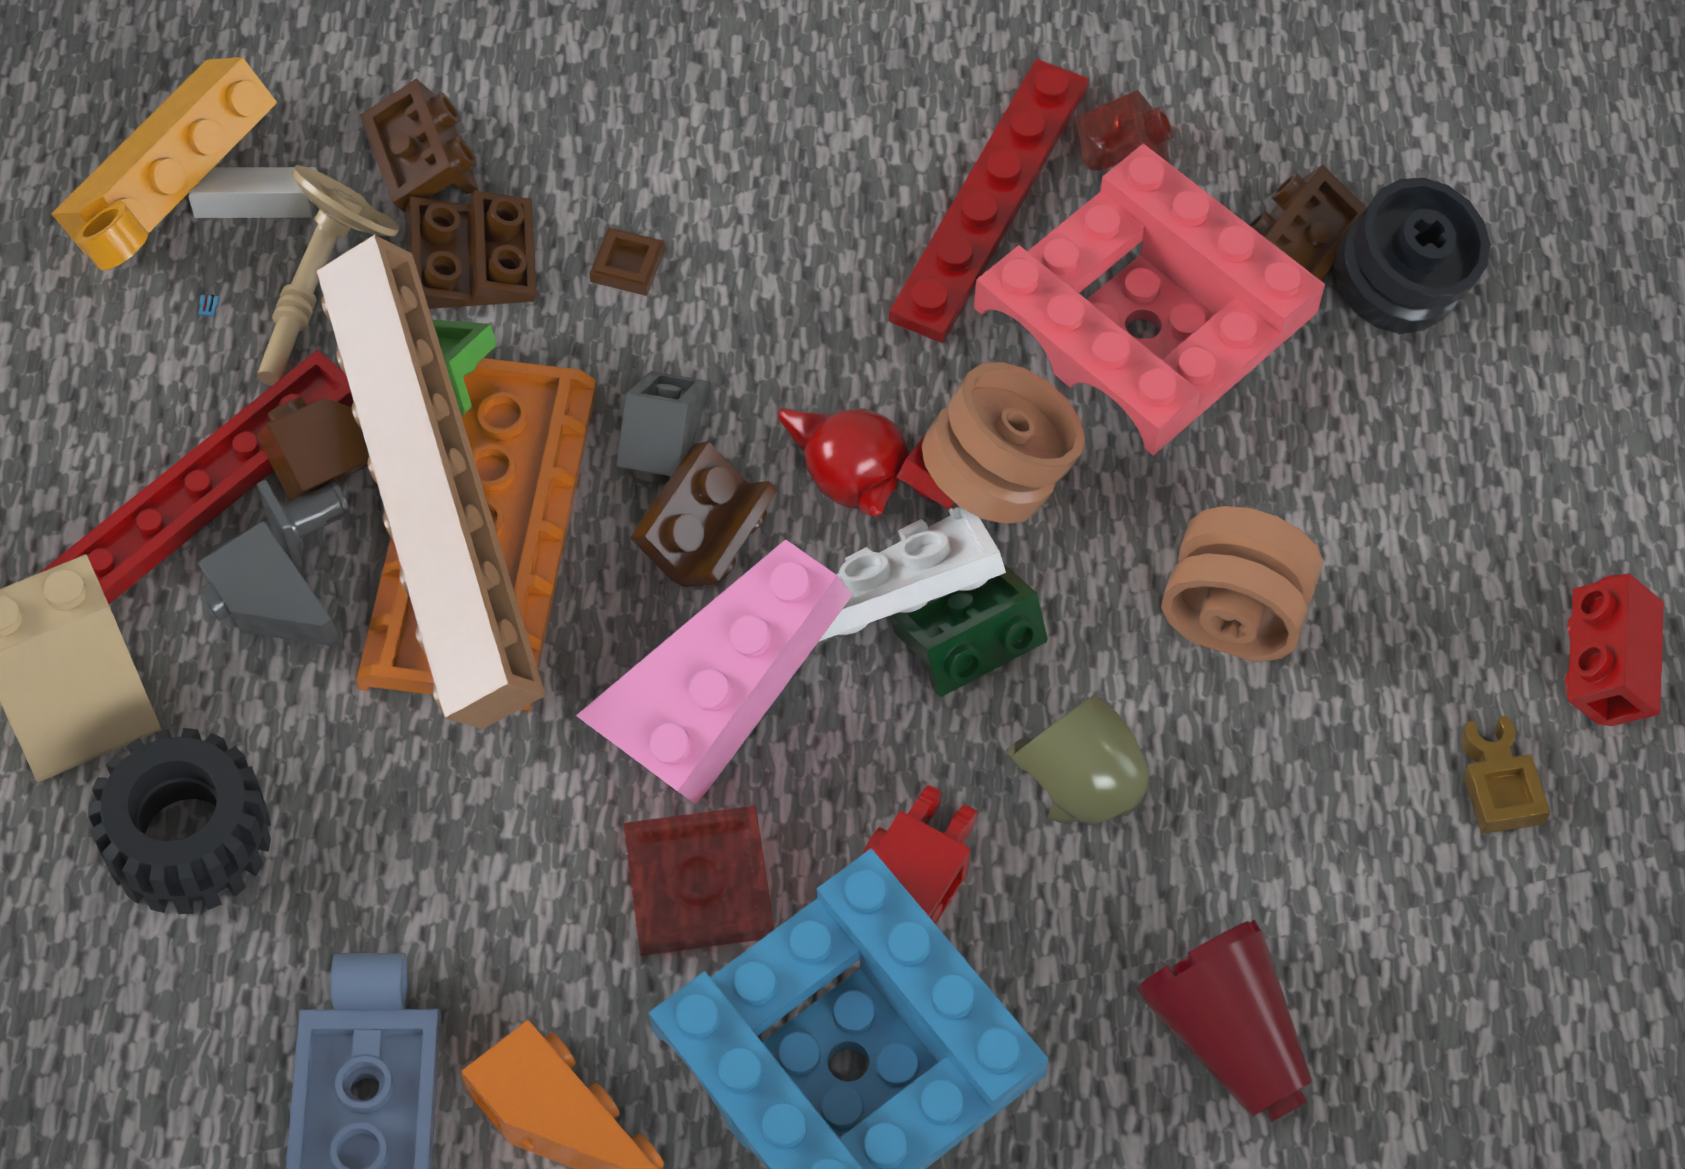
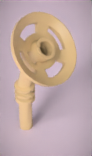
[257,165,400,386]

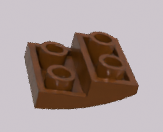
[405,190,537,309]

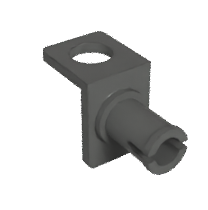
[212,479,352,568]

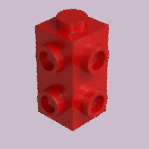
[1565,573,1664,726]

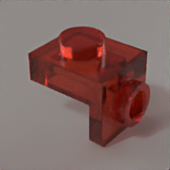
[1076,90,1173,170]

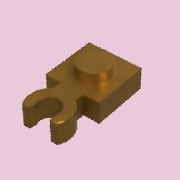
[1461,715,1551,834]

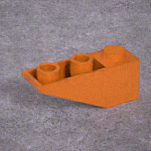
[461,1020,664,1169]

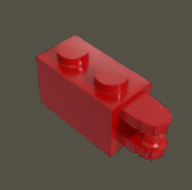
[862,785,979,924]

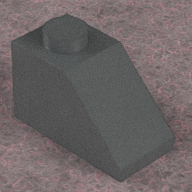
[616,371,710,482]
[197,521,340,646]

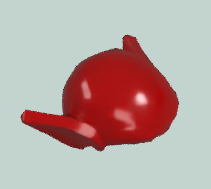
[777,407,911,517]

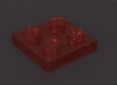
[623,805,774,956]

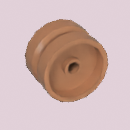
[921,362,1085,524]
[1161,506,1323,662]

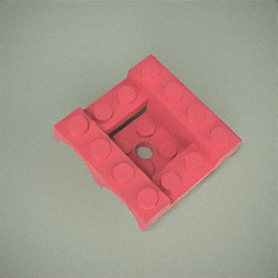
[974,143,1325,456]

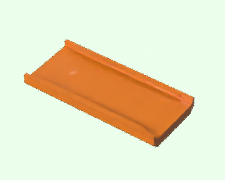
[356,358,597,711]

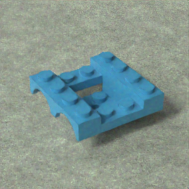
[648,848,1049,1169]

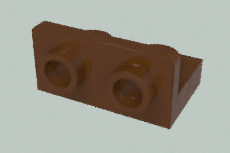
[360,78,479,212]
[1249,164,1366,281]
[630,442,777,587]

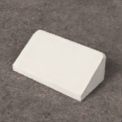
[188,167,317,218]

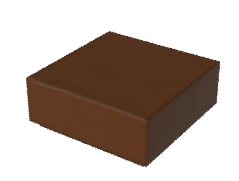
[589,227,665,296]

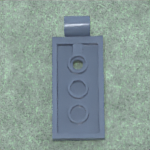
[286,953,441,1169]

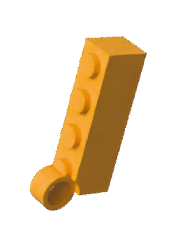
[51,57,277,271]

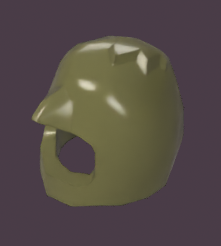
[1006,694,1150,825]

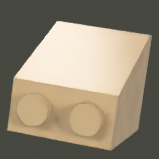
[0,554,162,783]

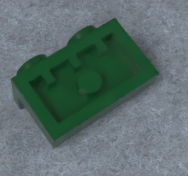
[890,563,1048,697]

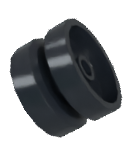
[1333,178,1491,334]

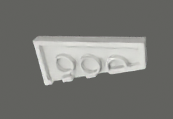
[819,503,1006,641]

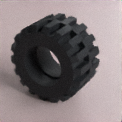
[88,728,271,915]

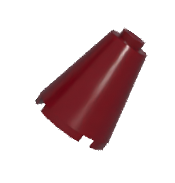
[1136,919,1312,1123]

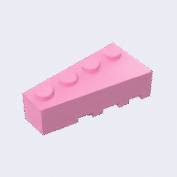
[576,539,853,804]

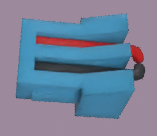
[198,294,219,316]

